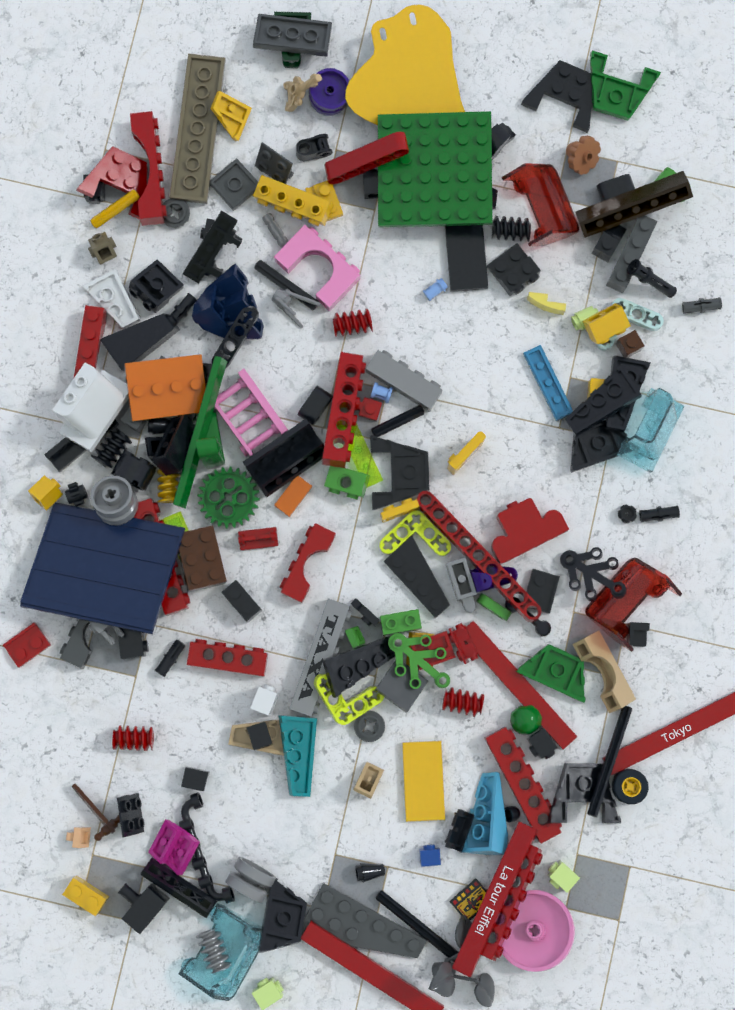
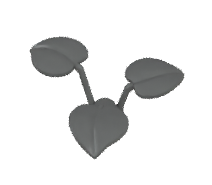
[428,915,495,1007]

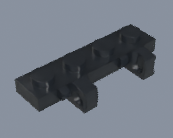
[183,210,242,284]

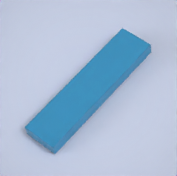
[523,345,573,421]

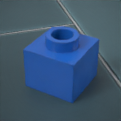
[419,844,441,867]

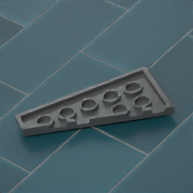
[302,883,427,958]

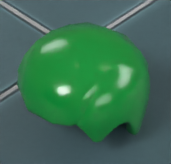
[510,705,542,735]

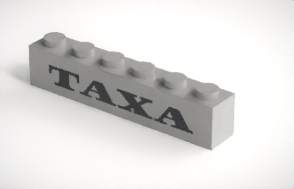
[289,598,352,717]

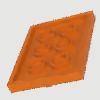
[124,354,206,421]

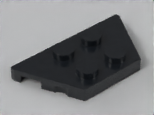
[570,420,640,473]
[257,878,307,953]

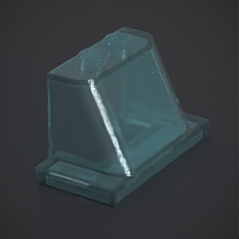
[617,388,684,473]

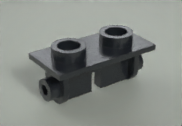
[444,809,475,852]

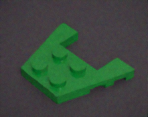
[590,50,661,121]

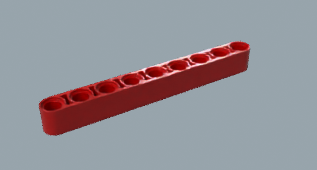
[417,491,541,622]

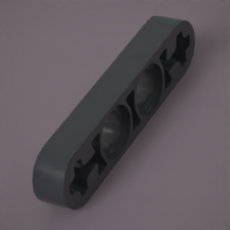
[212,306,259,369]

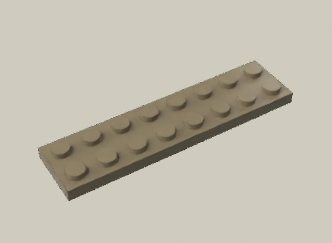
[169,54,226,204]

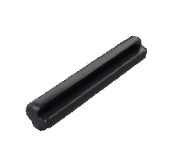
[371,405,424,437]

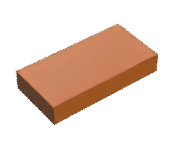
[274,476,312,517]

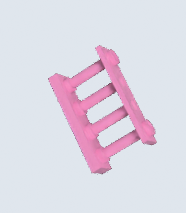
[214,369,288,457]

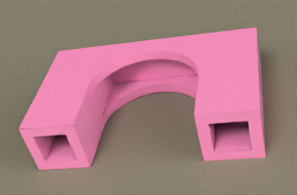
[274,225,360,311]

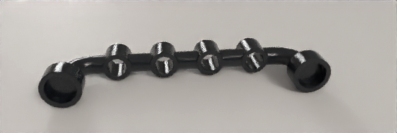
[179,792,235,904]

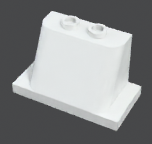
[52,363,129,452]

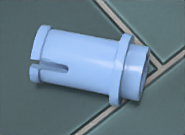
[423,278,448,301]

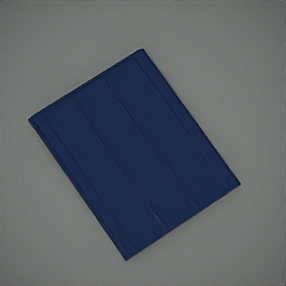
[20,502,185,635]

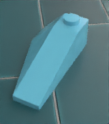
[462,772,508,855]

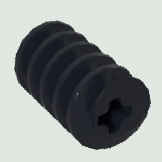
[492,216,531,242]
[91,426,132,468]

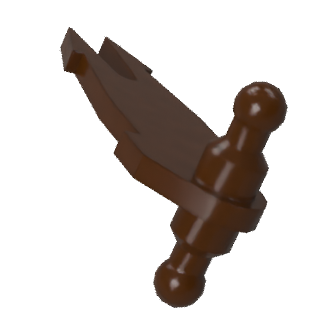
[72,784,120,841]

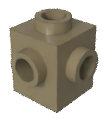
[88,232,117,265]

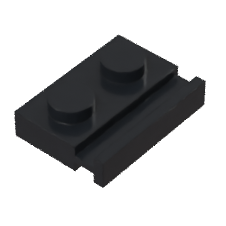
[526,569,560,614]

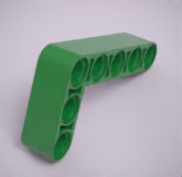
[196,411,225,468]

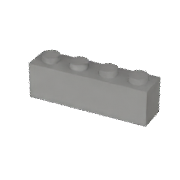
[366,350,442,412]

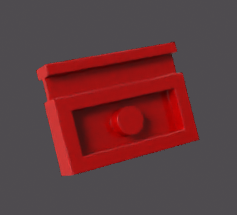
[3,622,51,668]
[410,631,456,670]

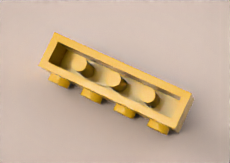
[253,175,333,227]

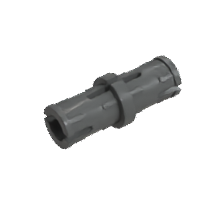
[682,297,722,314]

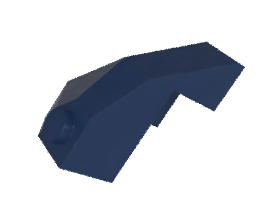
[192,264,264,339]

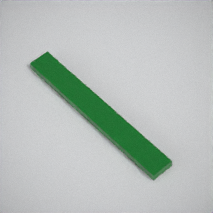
[173,356,227,509]

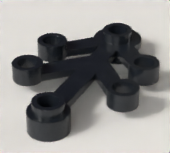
[560,547,627,601]

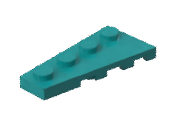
[278,715,317,797]

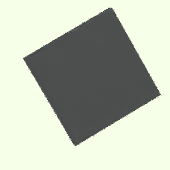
[210,158,258,211]
[375,660,428,713]

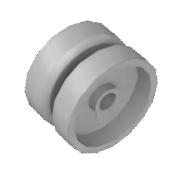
[90,476,139,525]
[225,856,276,903]

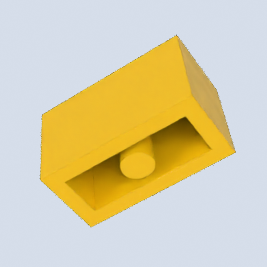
[583,303,631,344]
[62,876,110,916]

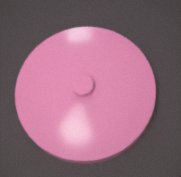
[495,890,575,972]

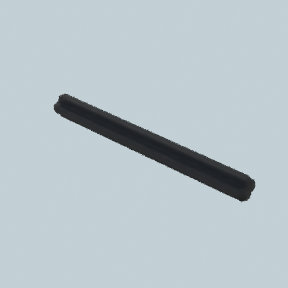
[587,706,632,817]
[376,890,459,962]

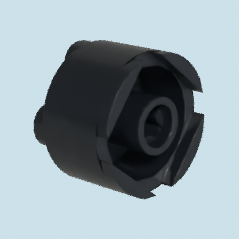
[111,450,157,491]

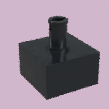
[118,883,170,934]

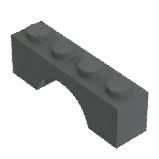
[606,216,658,293]
[60,619,92,669]

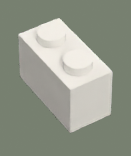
[250,684,279,716]

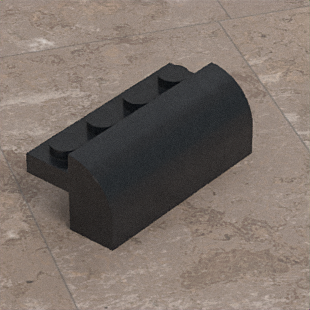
[243,419,324,498]

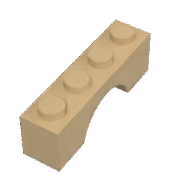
[572,630,636,713]

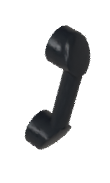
[505,597,551,636]

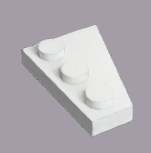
[83,269,141,329]

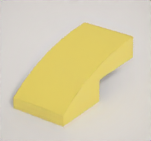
[527,292,566,315]

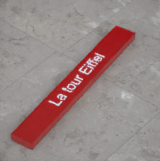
[452,821,538,977]

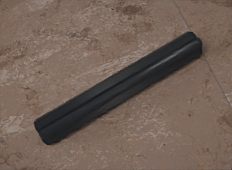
[254,260,319,310]

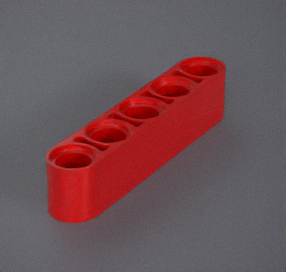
[324,132,409,184]

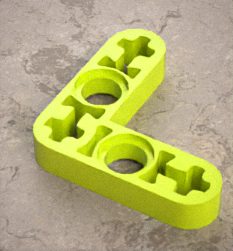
[379,510,451,556]
[314,674,384,725]

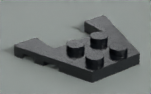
[521,60,592,133]
[370,435,429,510]
[548,763,621,823]

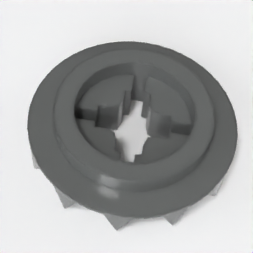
[163,199,190,228]
[354,711,385,742]

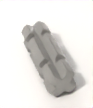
[262,213,288,248]

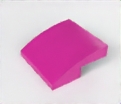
[148,819,200,875]

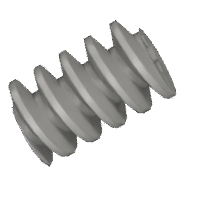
[196,928,231,974]

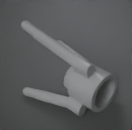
[272,289,321,328]

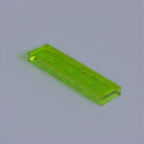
[337,423,383,488]

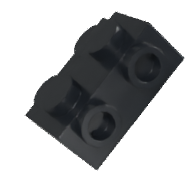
[487,243,541,296]
[129,259,184,313]

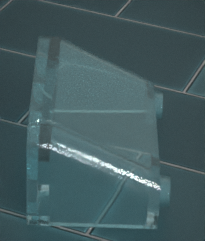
[178,903,262,1001]

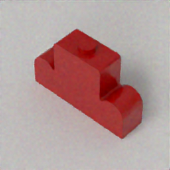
[491,498,570,565]

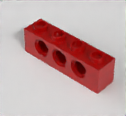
[187,639,268,677]

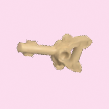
[283,74,322,112]

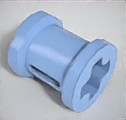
[370,382,393,403]

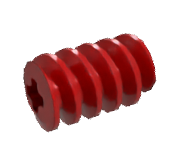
[333,309,373,337]
[442,687,484,717]
[112,725,154,751]

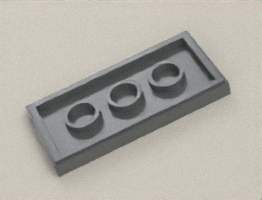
[253,14,332,57]

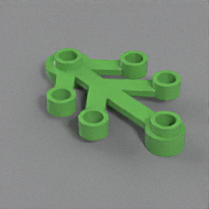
[388,633,450,689]

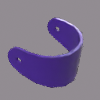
[470,566,518,593]

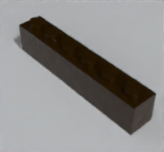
[575,171,693,238]

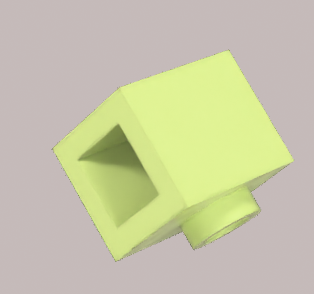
[548,860,580,893]
[252,977,284,1010]

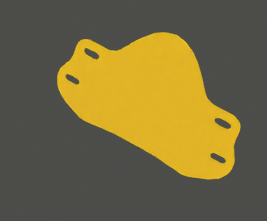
[345,5,465,125]

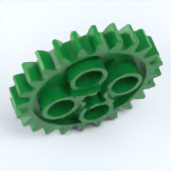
[197,466,260,529]

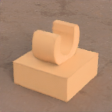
[66,827,91,848]

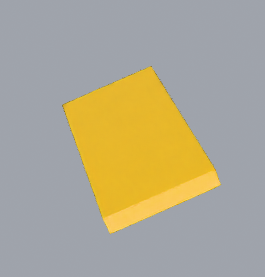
[402,741,445,822]

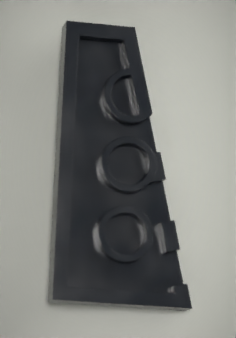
[565,365,642,436]
[384,536,450,618]
[322,636,395,698]

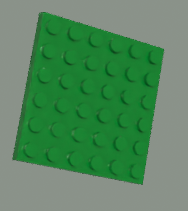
[378,111,493,227]

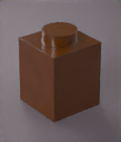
[615,330,645,358]

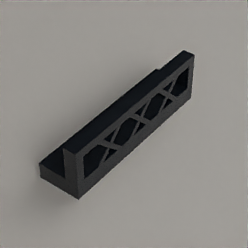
[44,419,119,472]
[141,858,217,918]

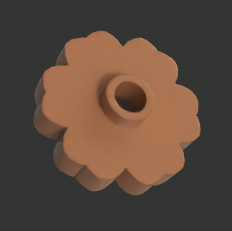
[566,135,601,175]

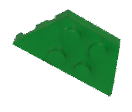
[516,644,586,703]

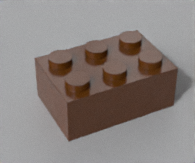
[178,525,227,593]

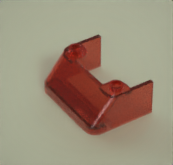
[502,163,579,247]
[585,558,682,652]

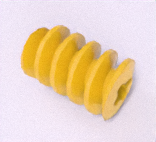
[157,469,181,503]

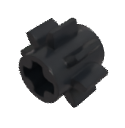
[65,482,88,506]

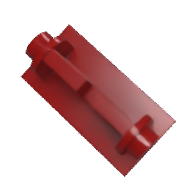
[238,527,278,551]
[448,623,479,664]

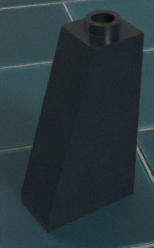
[100,313,180,371]

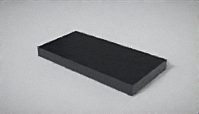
[445,225,488,292]

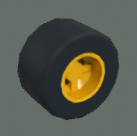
[612,769,649,805]

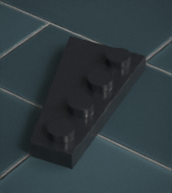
[605,356,651,432]

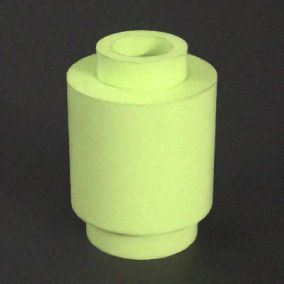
[571,306,599,331]

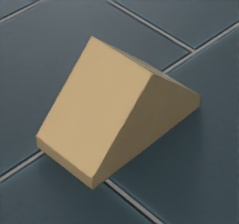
[353,762,384,799]

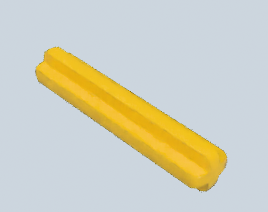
[90,190,140,228]

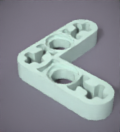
[597,298,664,351]

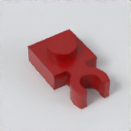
[347,397,382,422]

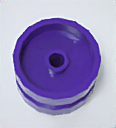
[309,68,349,116]

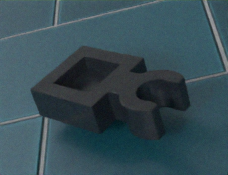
[351,598,380,627]

